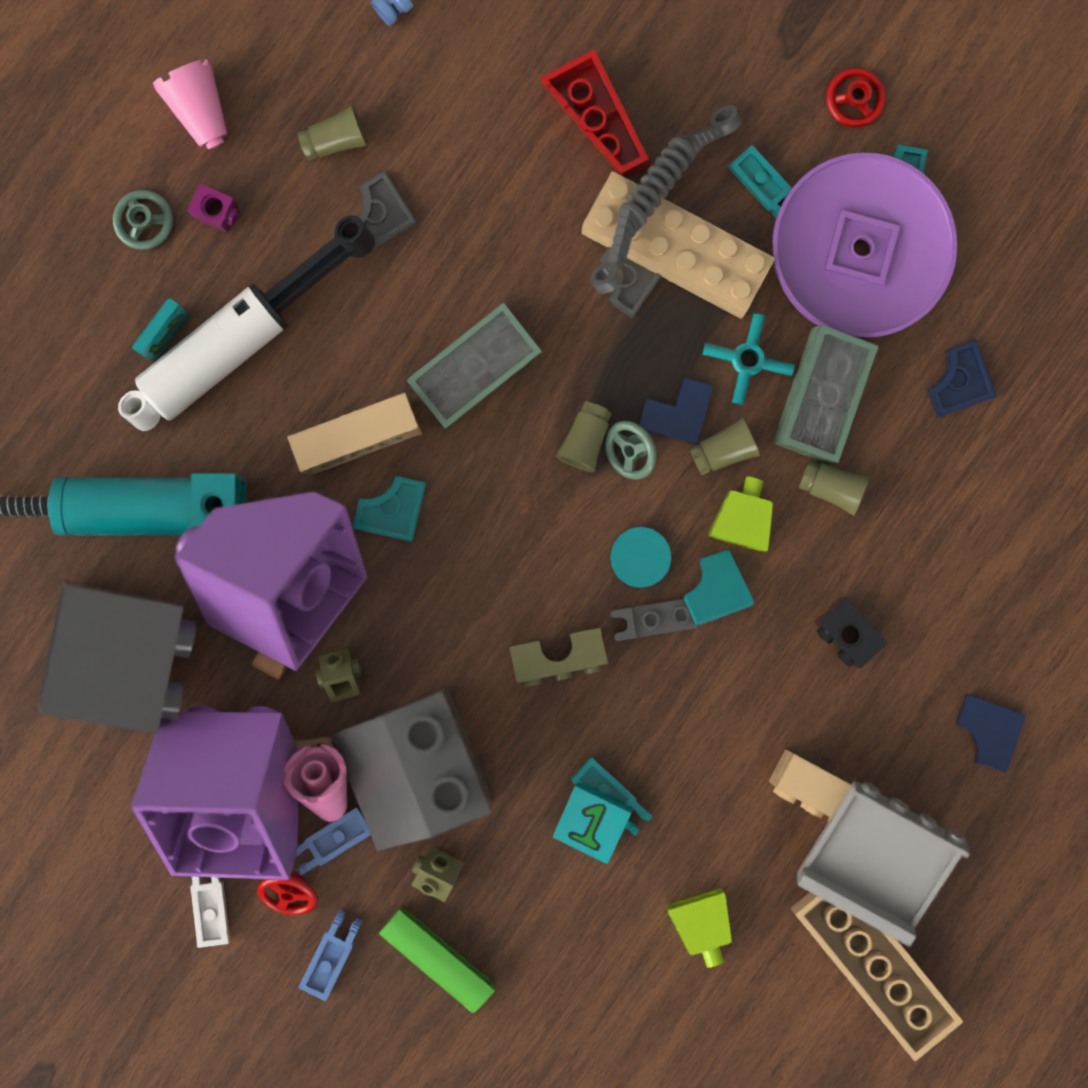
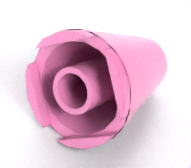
[153,59,227,150]
[284,744,347,822]

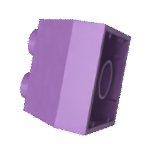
[175,492,368,671]
[131,705,298,880]

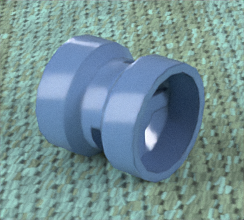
[371,0,413,26]

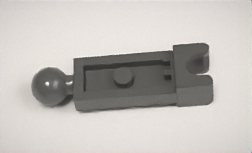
[610,599,721,641]

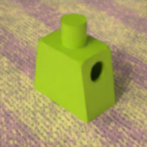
[708,476,773,552]
[666,888,732,968]

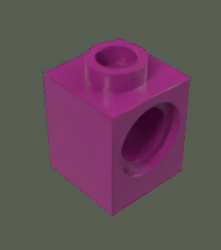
[187,183,239,232]

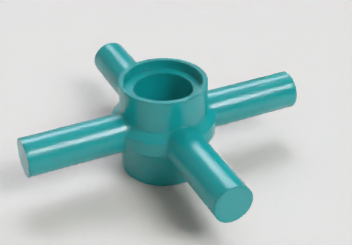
[702,313,795,406]

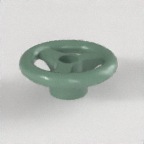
[113,190,173,250]
[605,421,657,480]

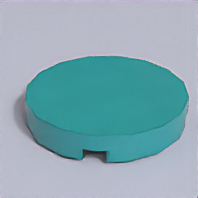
[610,527,671,588]

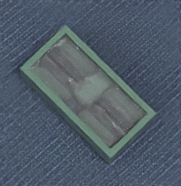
[406,302,542,429]
[772,325,878,464]

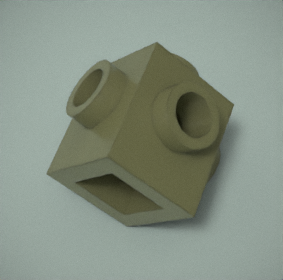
[316,648,363,703]
[412,846,464,902]

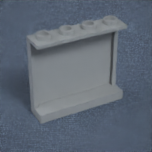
[797,780,970,947]

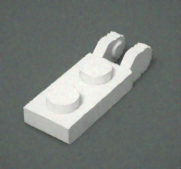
[190,877,231,948]

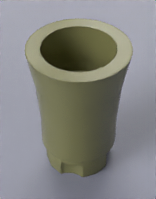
[297,105,368,161]
[555,402,612,473]
[689,417,760,476]
[798,460,870,516]

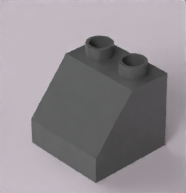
[38,580,196,734]
[331,686,494,851]

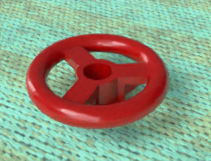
[826,67,886,128]
[257,871,318,915]

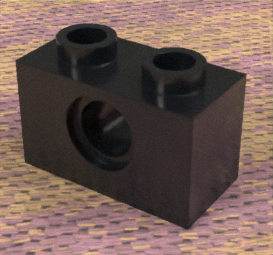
[814,597,888,668]

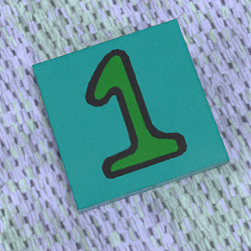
[133,298,191,362]
[552,782,633,864]

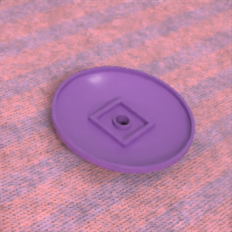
[772,153,957,338]

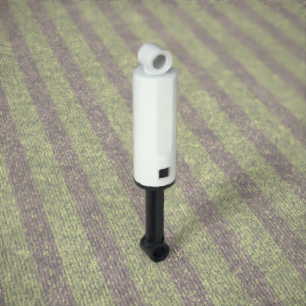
[118,215,375,431]

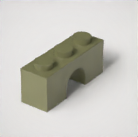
[509,627,608,688]

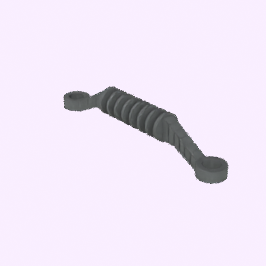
[590,105,742,294]

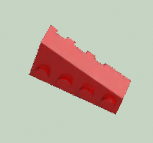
[540,49,651,179]

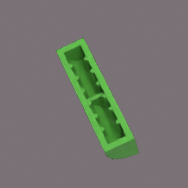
[378,905,496,1014]

